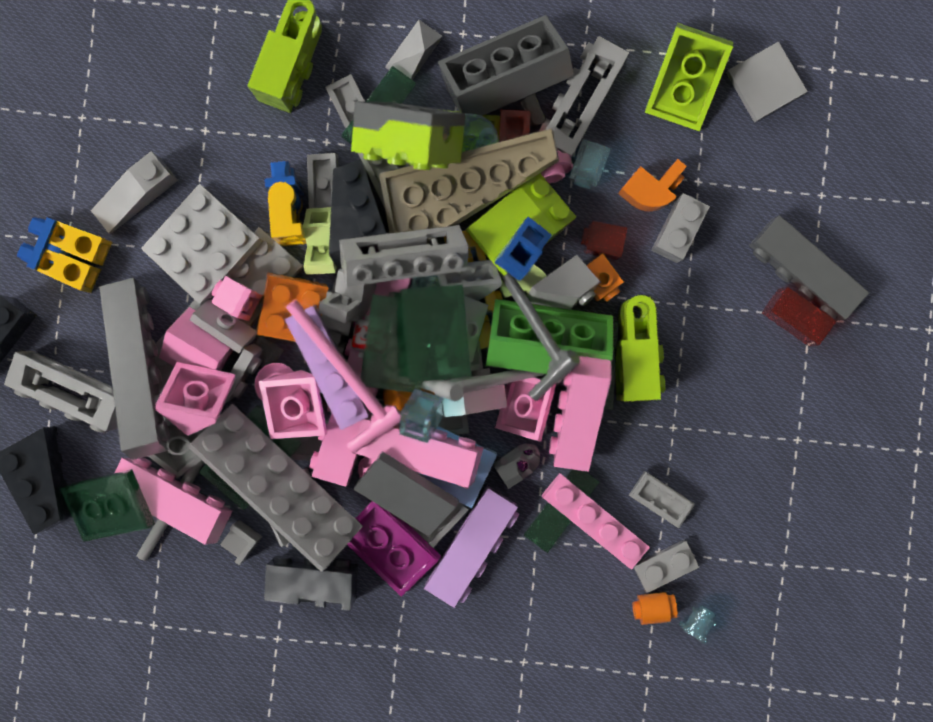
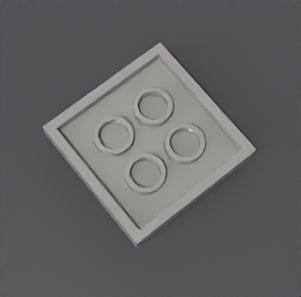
[141,184,263,305]

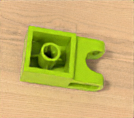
[247,0,322,113]
[614,295,665,401]

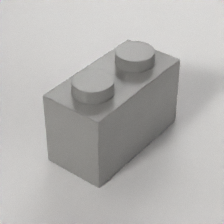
[651,193,710,263]

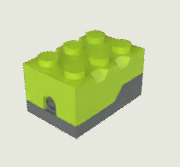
[351,101,466,170]

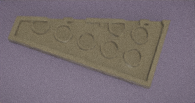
[379,129,559,244]

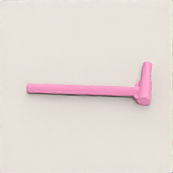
[286,300,404,454]

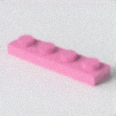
[541,473,650,570]

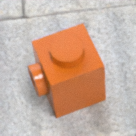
[586,254,624,302]

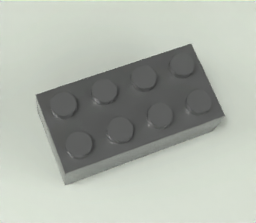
[438,15,574,123]

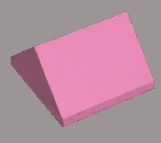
[159,307,233,371]
[155,362,235,436]
[259,370,327,439]
[495,378,556,441]

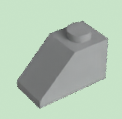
[527,255,600,310]

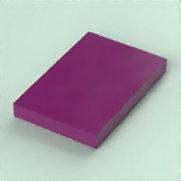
[347,501,441,597]

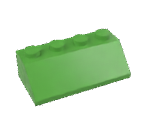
[486,299,613,374]

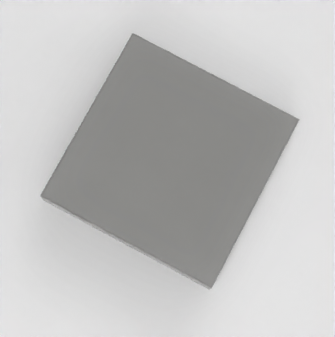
[726,41,807,123]

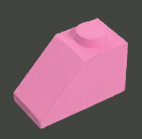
[211,276,263,321]

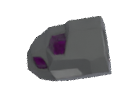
[493,443,540,488]

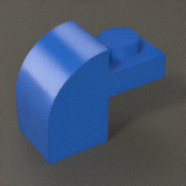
[494,217,552,281]

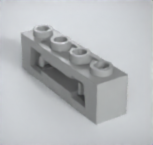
[539,36,629,157]
[339,225,468,287]
[4,351,118,433]

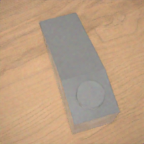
[91,151,179,234]

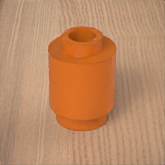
[632,592,678,625]

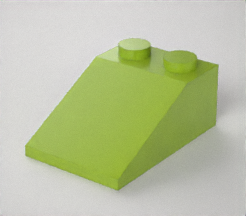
[645,23,733,131]
[466,173,576,276]

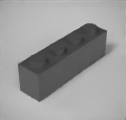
[749,215,869,321]

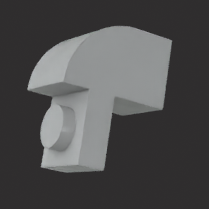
[318,268,377,323]

